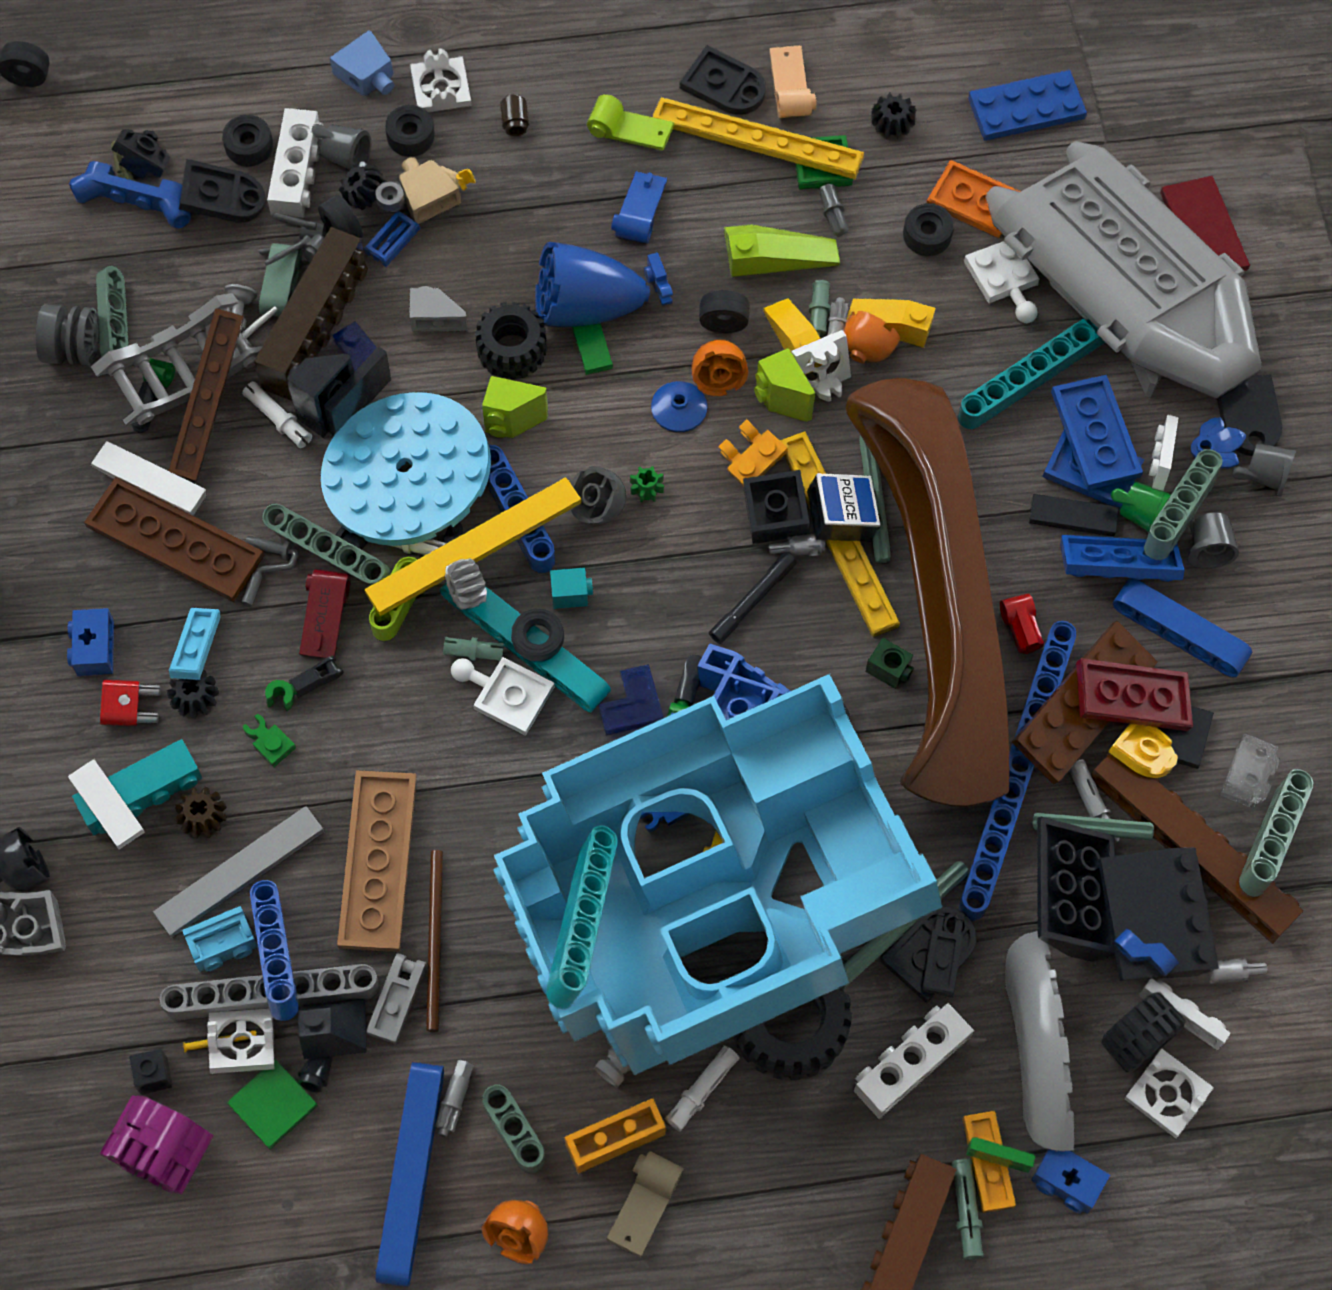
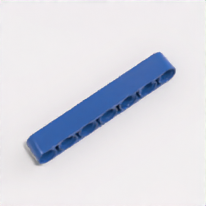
[376,1062,444,1287]

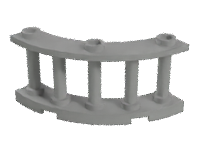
[91,293,262,425]

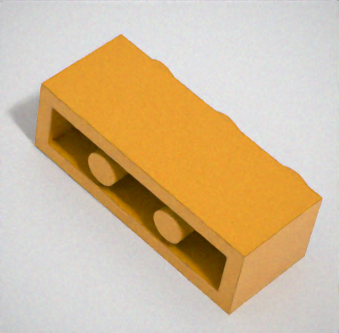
[565,1098,666,1174]

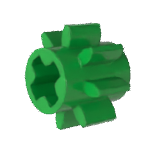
[630,466,664,502]

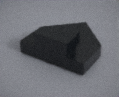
[111,129,170,179]

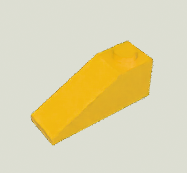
[763,298,822,375]
[847,299,935,348]

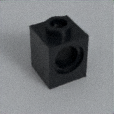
[129,1048,173,1095]

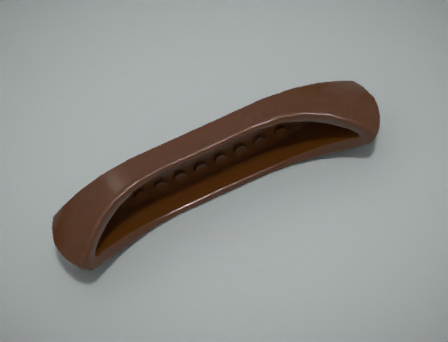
[846,378,1009,807]

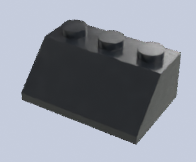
[287,354,354,438]

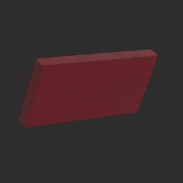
[1160,175,1250,271]
[1076,658,1193,731]

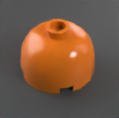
[843,311,900,364]
[691,340,749,396]
[482,1200,548,1264]

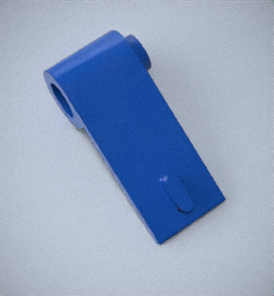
[611,171,667,244]

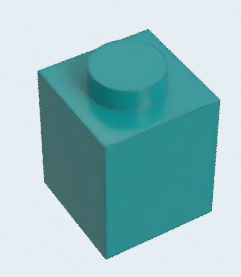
[550,568,593,609]

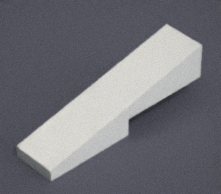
[91,441,206,515]

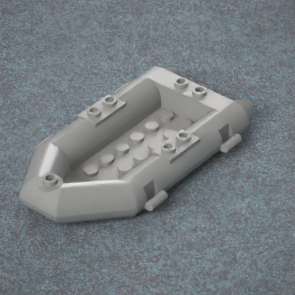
[986,141,1261,398]

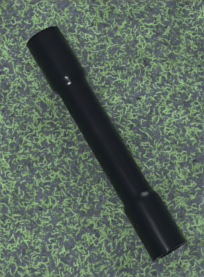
[708,552,797,644]

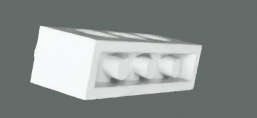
[267,108,323,218]
[854,1003,974,1119]

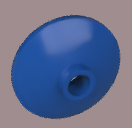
[651,381,707,432]

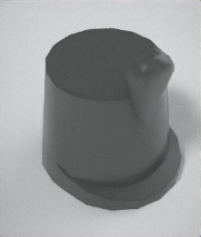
[311,124,372,170]
[1232,443,1296,497]
[1188,512,1239,569]

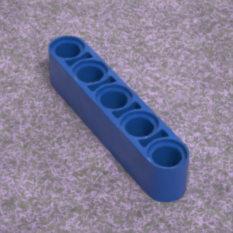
[487,445,555,573]
[1113,578,1252,677]
[250,880,299,1021]

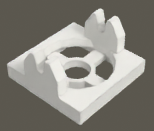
[410,48,471,112]
[792,330,851,402]
[207,1008,274,1074]
[1124,1049,1214,1138]

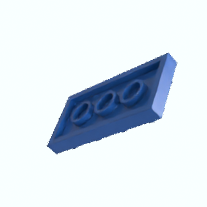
[968,70,1087,141]
[1051,375,1143,490]
[1060,535,1185,582]

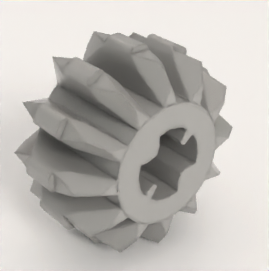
[445,558,487,609]

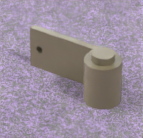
[606,1151,684,1258]

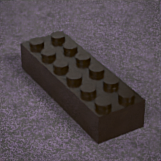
[254,227,368,401]

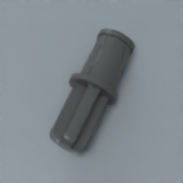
[819,184,848,237]

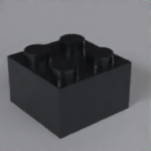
[743,470,810,544]

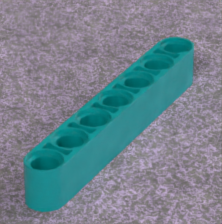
[958,318,1106,429]
[439,582,611,713]
[546,826,617,1009]

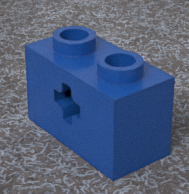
[67,608,114,676]
[1031,1149,1110,1214]

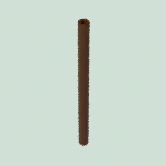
[426,850,443,1032]

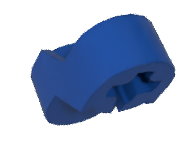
[1114,929,1179,976]

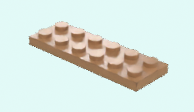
[337,770,417,952]

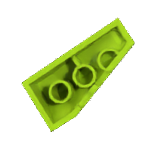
[724,225,840,277]

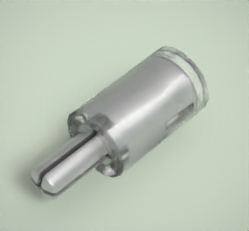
[769,533,825,557]
[1206,958,1267,984]

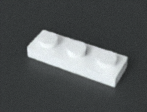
[1149,415,1178,491]
[1139,978,1231,1050]

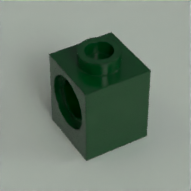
[865,638,914,689]

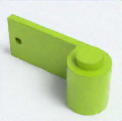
[587,95,674,151]

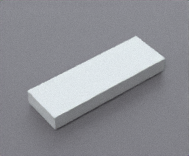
[68,759,145,849]

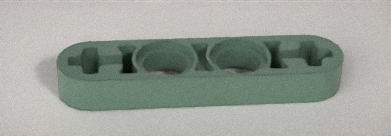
[96,266,128,357]

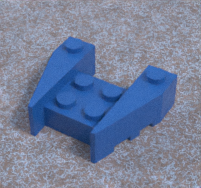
[671,644,790,720]

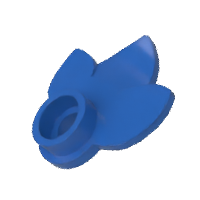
[1190,417,1246,468]

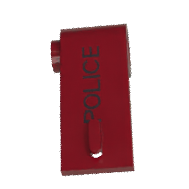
[299,569,351,658]

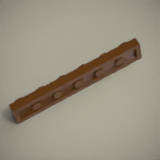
[169,308,244,481]

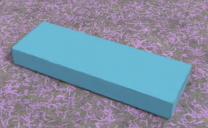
[169,608,221,680]

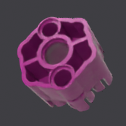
[99,1095,214,1195]

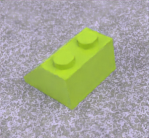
[754,348,815,422]
[482,376,548,438]

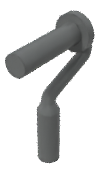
[241,536,299,607]

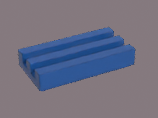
[364,211,420,267]

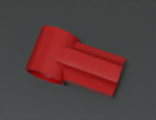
[999,593,1044,654]

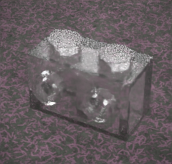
[1220,733,1280,808]

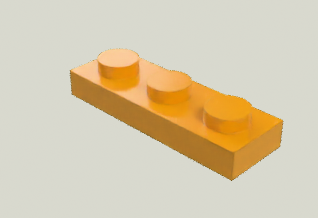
[962,1111,1016,1213]

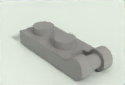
[366,953,427,1045]

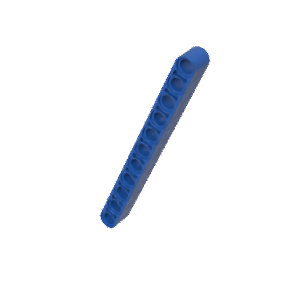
[959,621,1076,921]

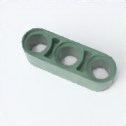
[259,243,302,317]
[483,1085,545,1173]

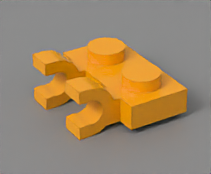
[718,419,788,487]

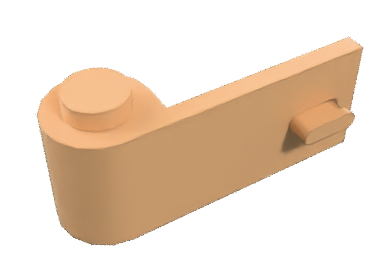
[769,46,816,118]

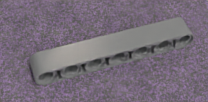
[159,964,380,1020]

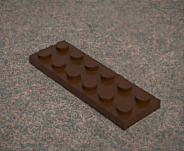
[84,477,264,602]
[1012,621,1158,785]

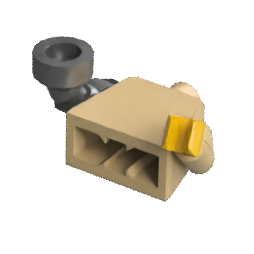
[376,157,476,224]

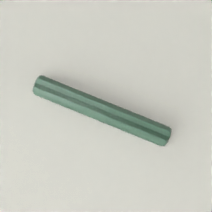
[1032,813,1154,840]

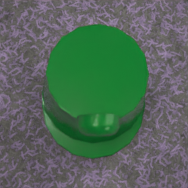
[1111,481,1172,532]

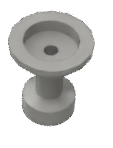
[224,284,258,331]

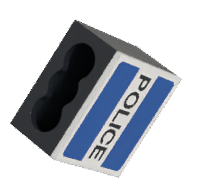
[807,473,881,542]

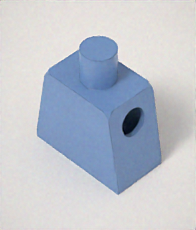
[330,30,394,95]

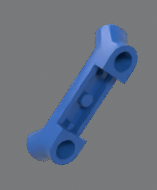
[69,161,192,228]

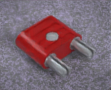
[100,680,160,726]

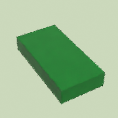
[572,323,613,375]
[966,1137,1035,1173]

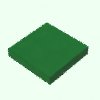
[795,135,853,190]
[227,1059,318,1150]

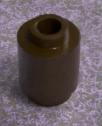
[500,94,529,136]

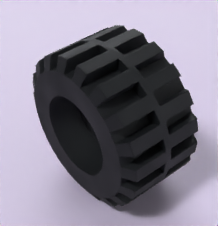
[475,302,547,380]
[1101,992,1186,1073]

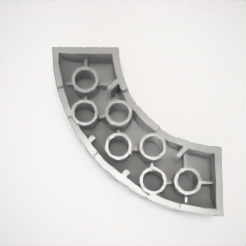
[0,890,66,956]
[1005,931,1074,1151]

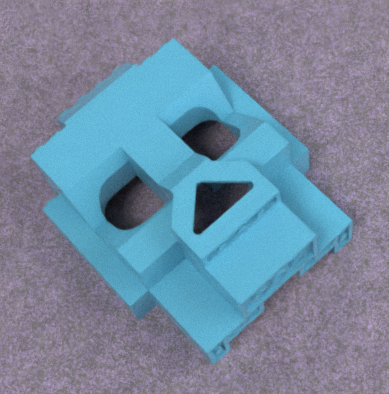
[493,674,942,1075]

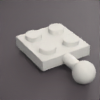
[964,241,1039,323]
[451,657,555,736]

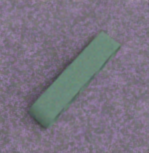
[1144,449,1223,560]
[262,504,392,585]
[1239,769,1313,896]

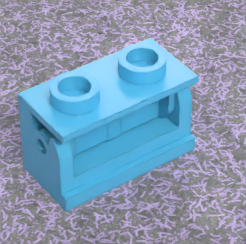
[182,906,258,971]

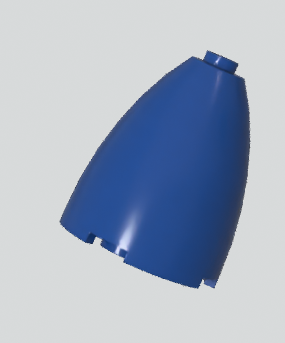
[535,242,650,327]

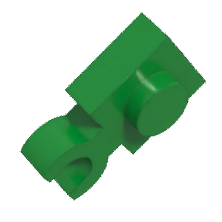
[243,714,296,768]

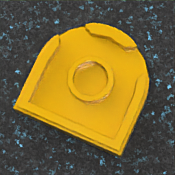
[1108,724,1178,778]

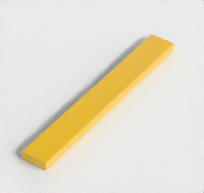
[653,97,864,179]
[780,431,900,637]
[365,477,581,616]

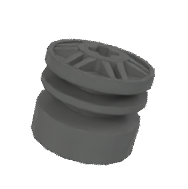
[36,304,99,367]

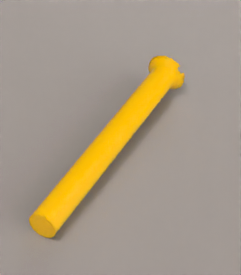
[183,1030,257,1054]

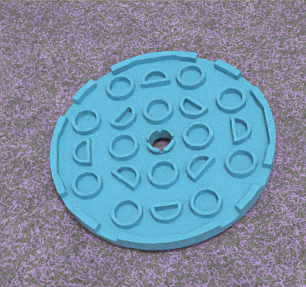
[321,392,491,546]

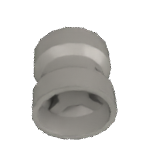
[594,1046,632,1088]

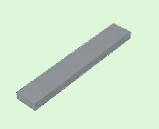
[153,806,324,938]

